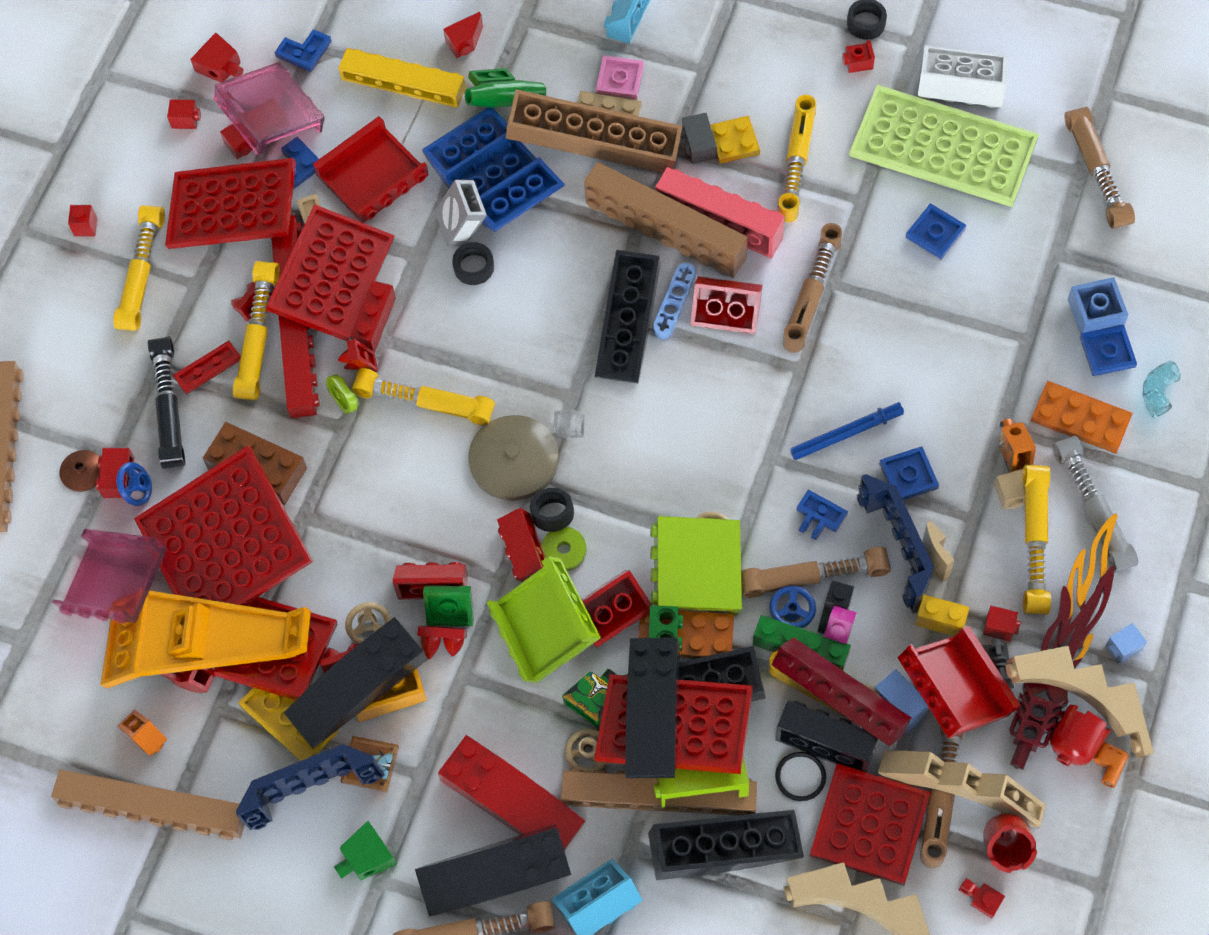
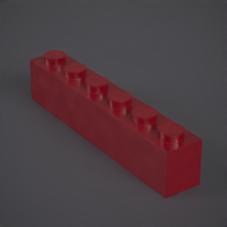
[771,637,912,747]

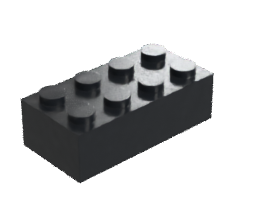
[775,700,878,772]

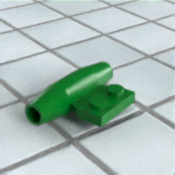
[465,68,546,108]

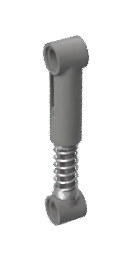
[1052,435,1138,573]

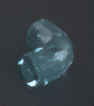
[1142,360,1181,418]

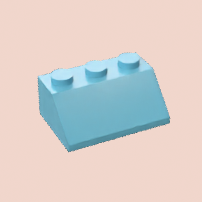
[604,0,650,44]
[551,858,643,935]

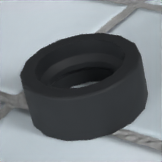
[847,0,887,40]
[452,242,494,285]
[529,488,574,532]

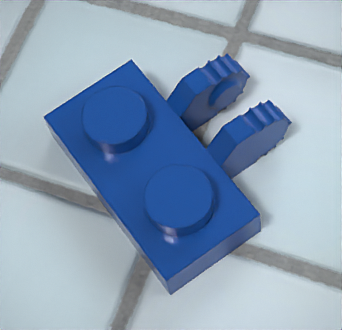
[796,489,848,540]

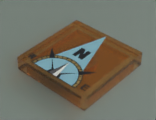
[340,736,399,792]

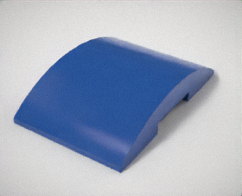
[422,107,565,232]

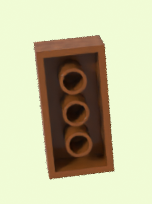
[203,421,307,505]

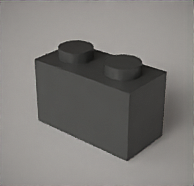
[680,112,717,164]

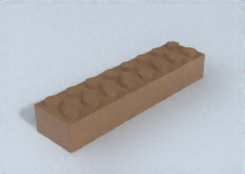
[506,89,682,173]
[584,162,748,278]

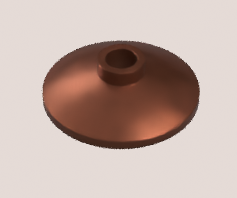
[59,450,100,492]

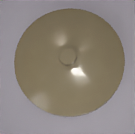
[468,415,559,501]

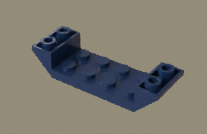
[857,474,934,614]
[236,744,385,830]

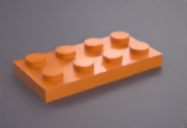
[1031,380,1133,454]
[638,610,734,659]

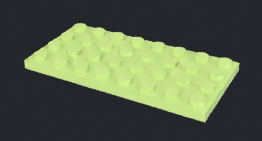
[849,85,1039,207]

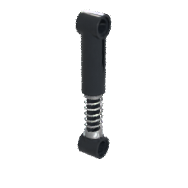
[148,336,186,469]

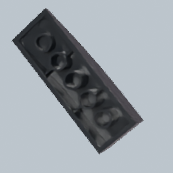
[594,250,661,384]
[284,617,427,749]
[625,638,680,778]
[626,646,766,702]
[648,810,804,880]
[415,824,572,917]

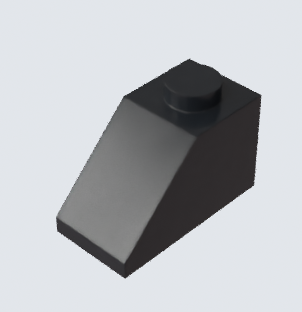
[817,580,854,634]

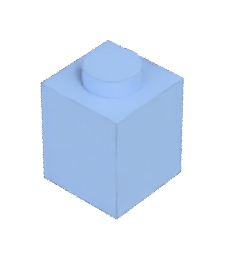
[1106,623,1147,664]

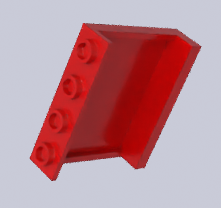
[313,116,429,223]
[897,626,1020,739]

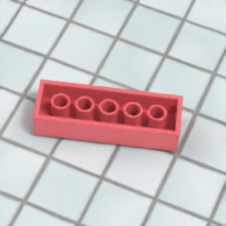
[655,167,785,259]

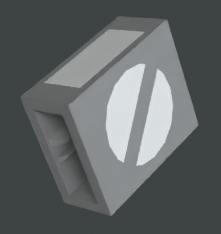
[435,180,487,246]

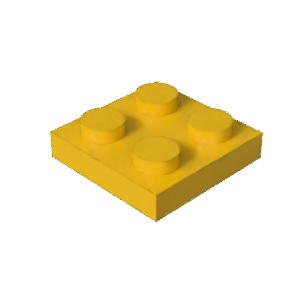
[710,115,760,164]

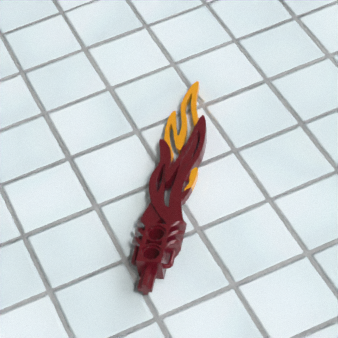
[1009,513,1117,770]

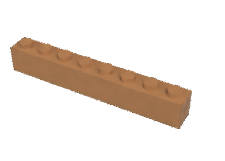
[0,361,24,532]
[561,768,757,816]
[51,769,245,840]

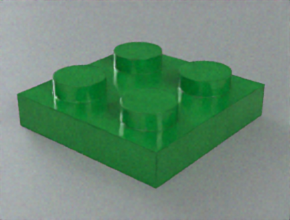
[423,586,474,626]

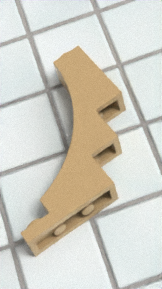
[1006,646,1154,758]
[878,750,1046,827]
[783,862,930,935]

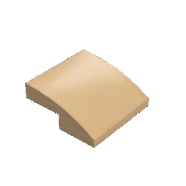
[922,520,955,582]

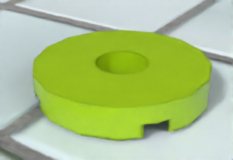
[541,527,587,572]

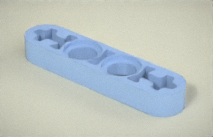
[653,262,696,339]

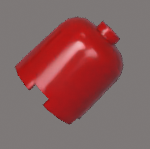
[1050,704,1111,767]
[983,813,1037,873]

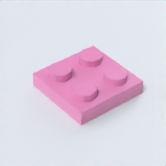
[596,56,644,100]

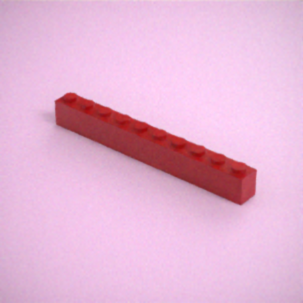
[271,215,320,419]

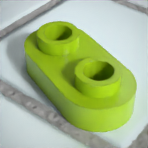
[326,374,359,414]

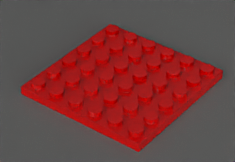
[134,445,313,606]

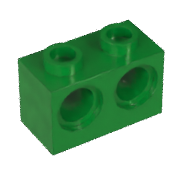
[649,606,683,651]

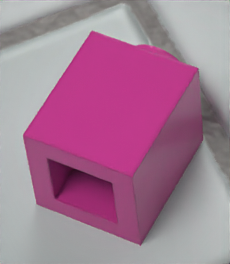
[824,605,857,644]

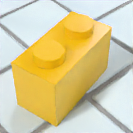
[915,594,970,636]

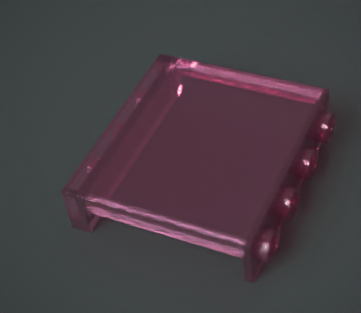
[213,62,325,155]
[52,529,167,624]

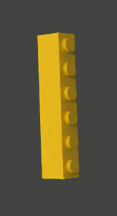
[338,48,466,108]

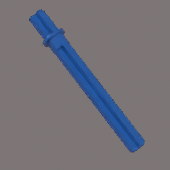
[790,402,904,460]

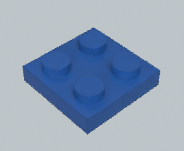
[905,203,966,260]
[1080,325,1137,376]
[879,446,939,500]

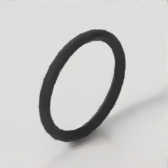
[775,752,826,801]

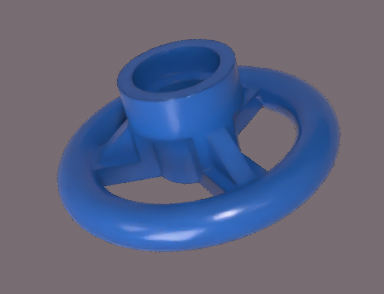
[116,462,152,506]
[769,586,816,628]

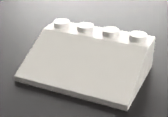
[918,46,1008,108]

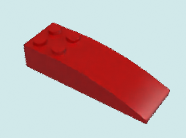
[438,735,585,851]

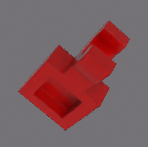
[959,878,1005,919]

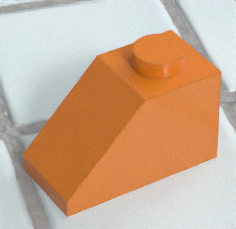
[118,709,168,756]

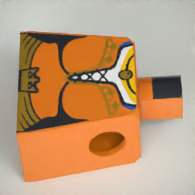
[999,419,1036,473]

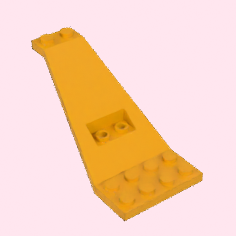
[100,590,311,689]

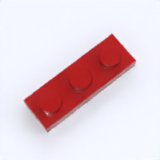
[173,340,241,395]

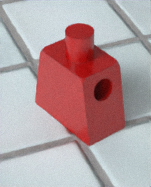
[190,32,244,82]

